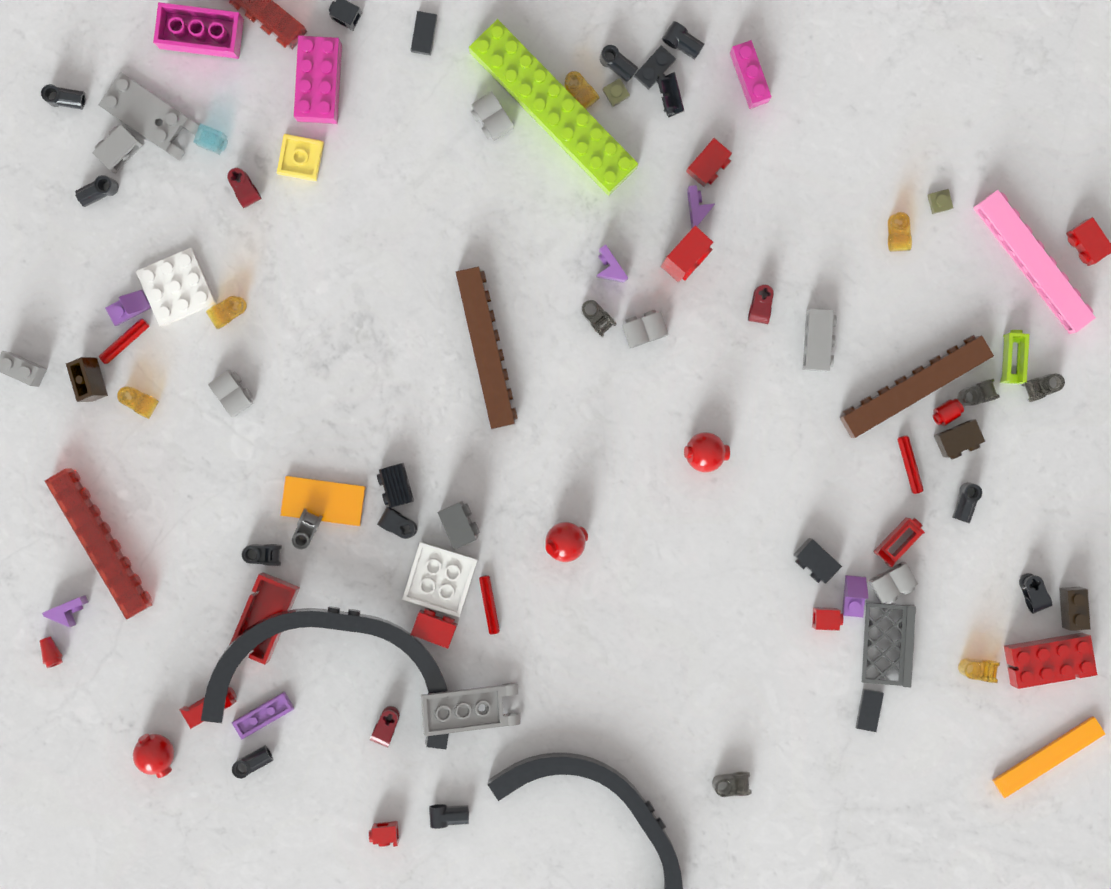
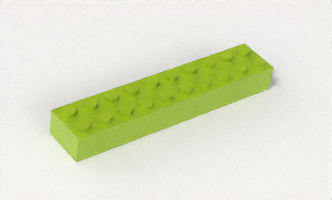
[469,19,638,196]

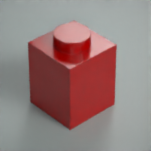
[812,607,844,631]

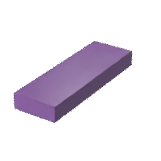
[232,691,295,740]

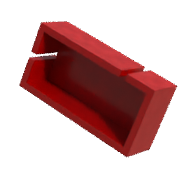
[661,226,714,283]
[229,572,300,665]
[1004,632,1098,689]

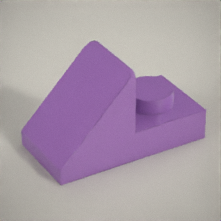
[687,185,715,228]
[597,245,628,282]
[105,290,151,326]
[842,575,868,618]
[42,595,88,627]

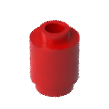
[932,399,964,426]

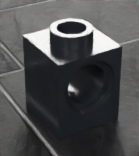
[329,0,362,31]

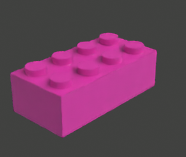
[153,2,244,59]
[294,36,342,124]

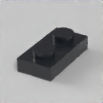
[634,45,676,90]

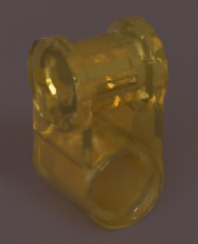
[564,71,600,110]
[887,212,912,252]
[206,296,247,329]
[117,387,159,419]
[958,658,1000,683]

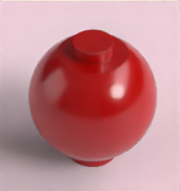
[684,432,730,473]
[545,522,588,562]
[133,734,174,778]

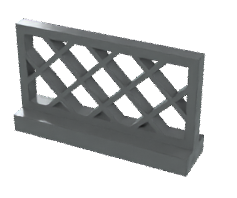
[861,602,916,688]

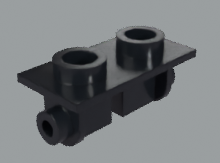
[656,72,684,118]

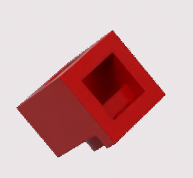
[369,821,399,847]

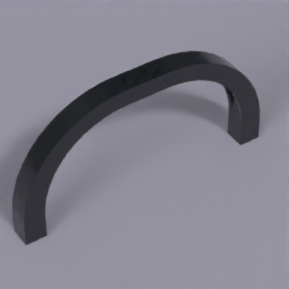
[201,606,449,750]
[487,753,683,889]

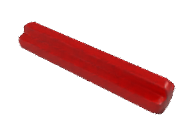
[99,319,149,364]
[897,436,924,494]
[479,575,500,635]

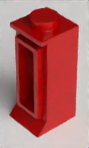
[873,517,925,567]
[179,687,237,729]

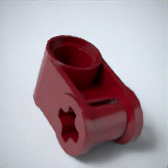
[227,168,262,208]
[748,285,774,324]
[370,706,400,748]

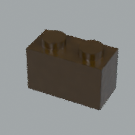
[66,357,108,402]
[934,419,985,460]
[1059,587,1091,631]

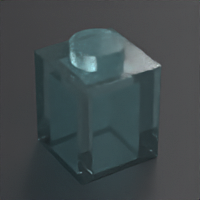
[193,123,228,155]

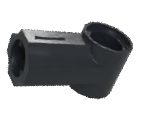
[662,21,705,60]
[599,45,638,82]
[41,84,86,110]
[75,175,119,207]
[952,482,982,523]
[232,745,274,779]
[429,804,469,829]

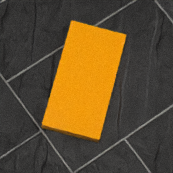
[280,476,366,526]

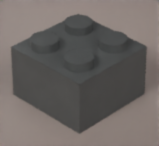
[437,501,480,550]

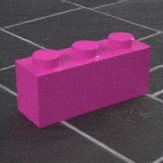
[730,40,772,109]

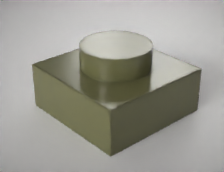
[603,78,630,107]
[927,189,954,214]

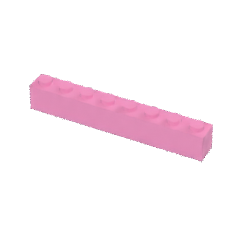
[973,190,1096,334]

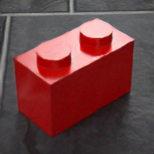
[686,138,732,187]
[1066,217,1111,266]
[410,608,458,649]

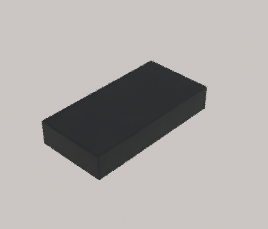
[410,11,437,56]
[855,688,884,732]

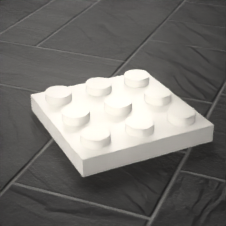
[136,248,216,327]
[402,542,478,617]

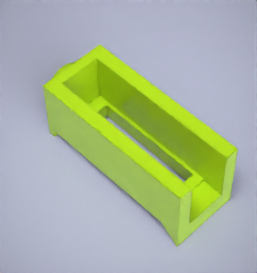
[1000,330,1030,384]

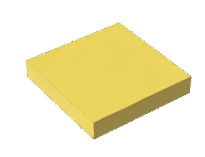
[277,134,324,181]

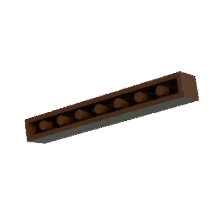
[456,266,518,429]
[839,335,994,438]

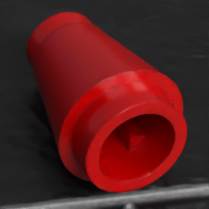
[39,636,63,668]

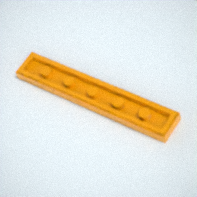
[992,716,1105,798]

